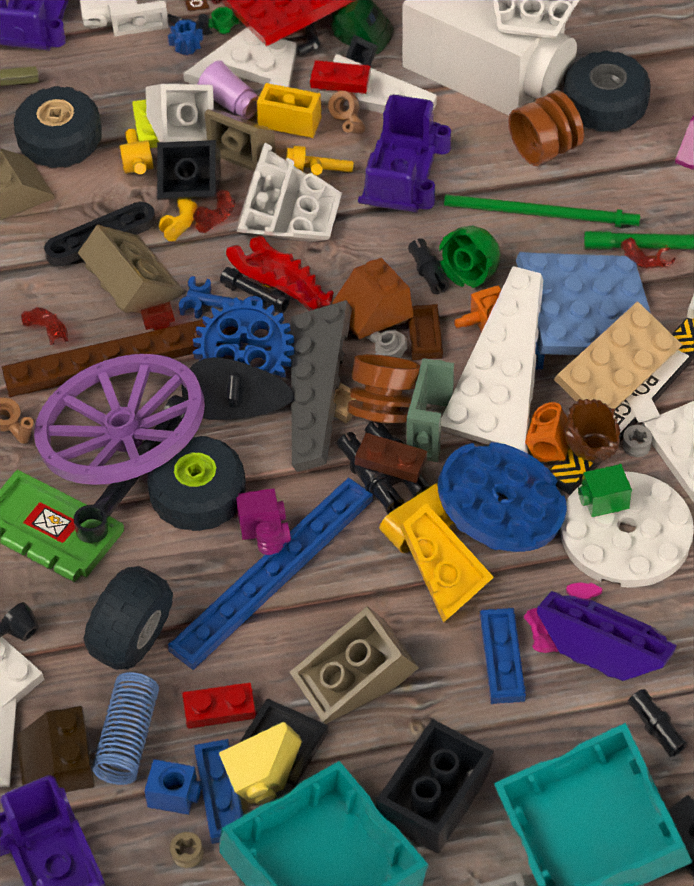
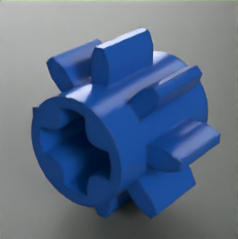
[168,20,203,55]

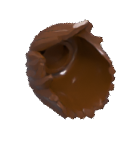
[565,399,621,463]

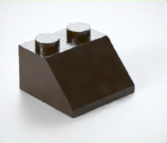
[17,706,95,793]

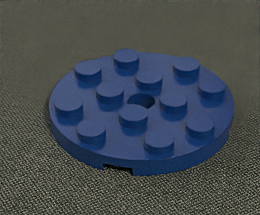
[438,442,567,552]

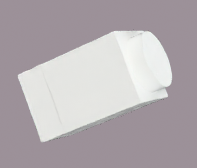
[403,0,577,115]

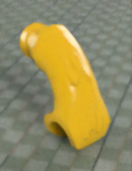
[159,199,198,241]

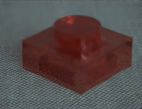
[141,301,175,330]

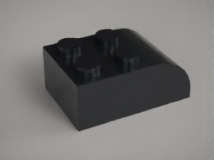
[376,719,494,854]

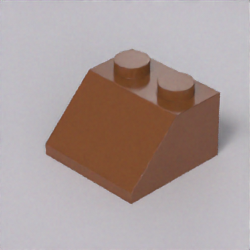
[331,257,414,339]

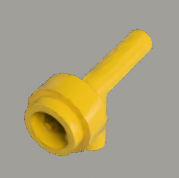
[285,145,354,175]

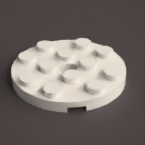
[560,472,694,588]

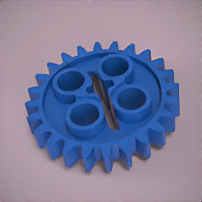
[193,297,295,377]

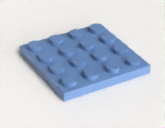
[516,252,651,355]

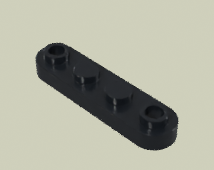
[44,202,156,266]

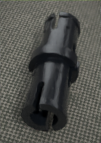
[408,238,449,295]
[628,689,688,757]

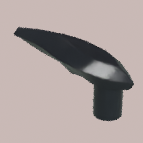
[167,14,213,36]
[297,23,321,57]

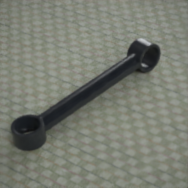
[74,395,187,543]

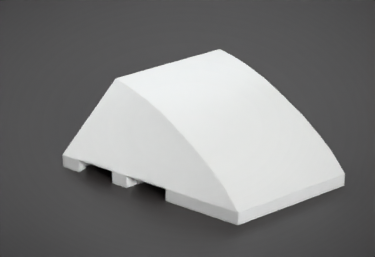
[493,0,579,39]
[236,143,342,241]

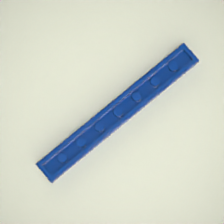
[168,477,373,670]

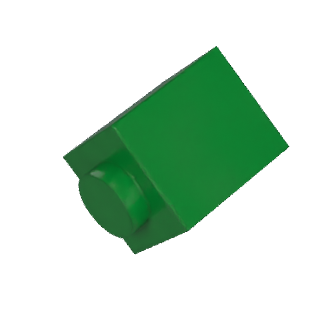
[578,464,632,517]

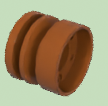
[508,91,584,166]
[347,354,420,423]

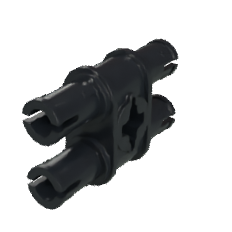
[337,422,431,514]

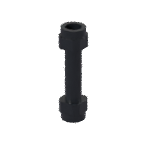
[220,267,290,313]

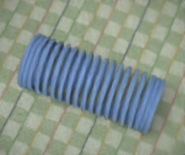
[92,672,159,785]

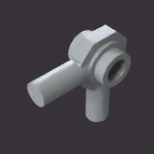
[365,330,407,358]

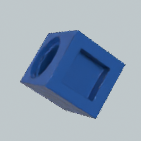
[144,759,202,815]

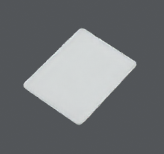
[627,393,660,423]

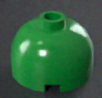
[439,225,501,288]

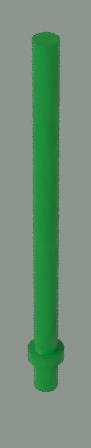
[444,194,640,227]

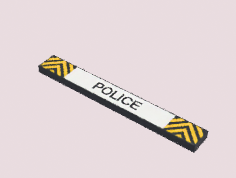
[549,318,694,495]

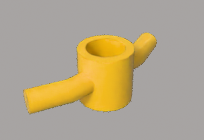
[119,129,153,174]

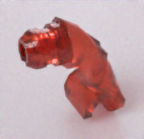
[193,190,236,233]
[621,237,676,269]
[21,306,68,345]

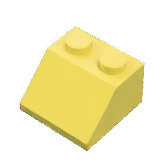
[219,722,302,805]

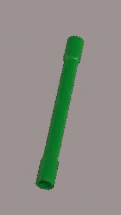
[584,231,694,250]

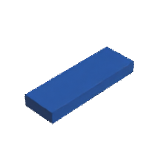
[480,608,526,704]
[194,739,243,844]

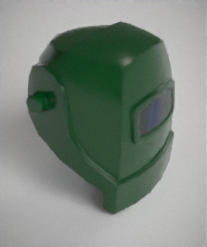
[331,0,394,54]

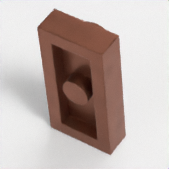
[355,433,427,483]

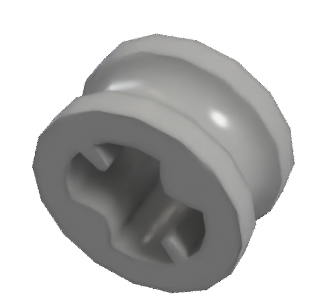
[622,425,652,457]

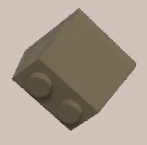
[204,109,276,172]
[0,148,54,220]

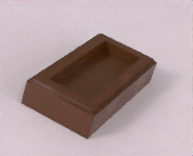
[408,304,443,360]

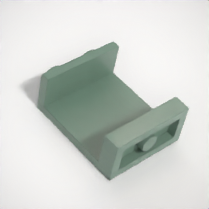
[406,358,454,462]

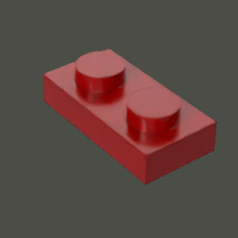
[310,60,371,94]
[182,682,256,729]

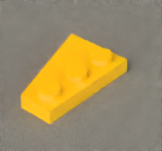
[400,503,494,623]

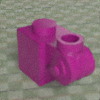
[236,488,291,555]

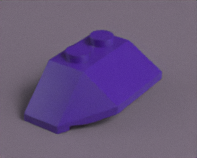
[537,591,677,681]

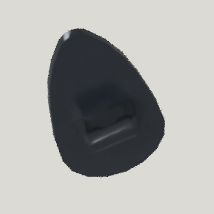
[181,357,294,420]

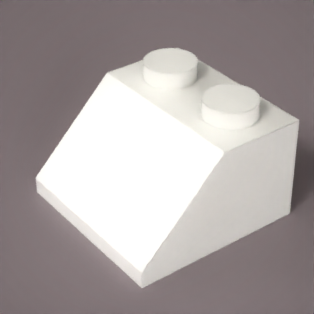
[146,84,214,142]

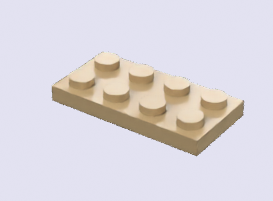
[554,301,682,409]

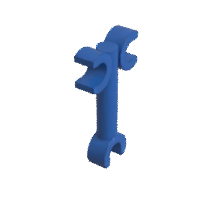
[179,276,262,319]

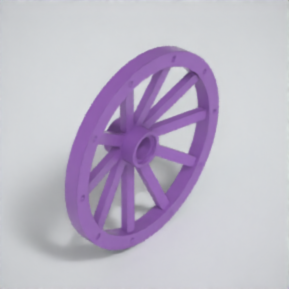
[34,354,205,485]

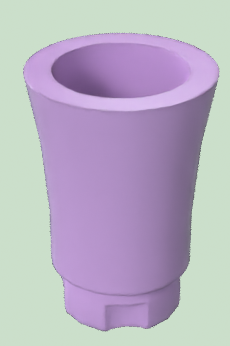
[197,61,259,120]

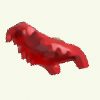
[226,235,334,311]

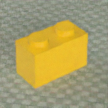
[257,83,322,138]

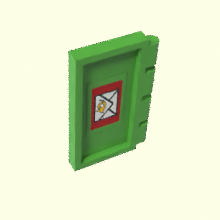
[0,469,124,582]

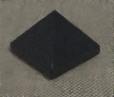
[345,35,379,66]

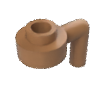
[328,91,365,134]
[0,397,33,444]

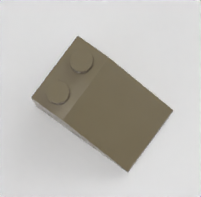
[289,606,419,724]

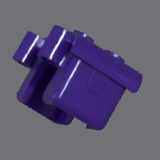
[0,0,69,51]
[358,94,451,213]
[0,775,106,886]

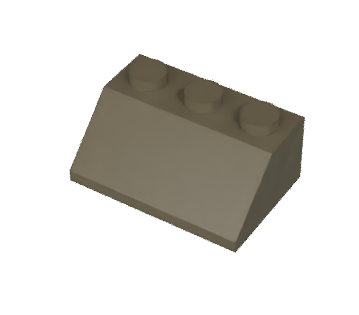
[78,225,184,314]

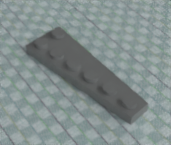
[291,300,352,472]

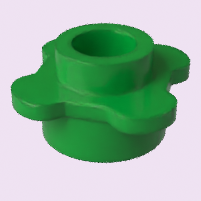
[209,7,239,34]

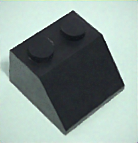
[157,140,221,200]

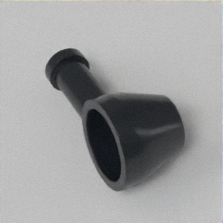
[0,602,39,641]

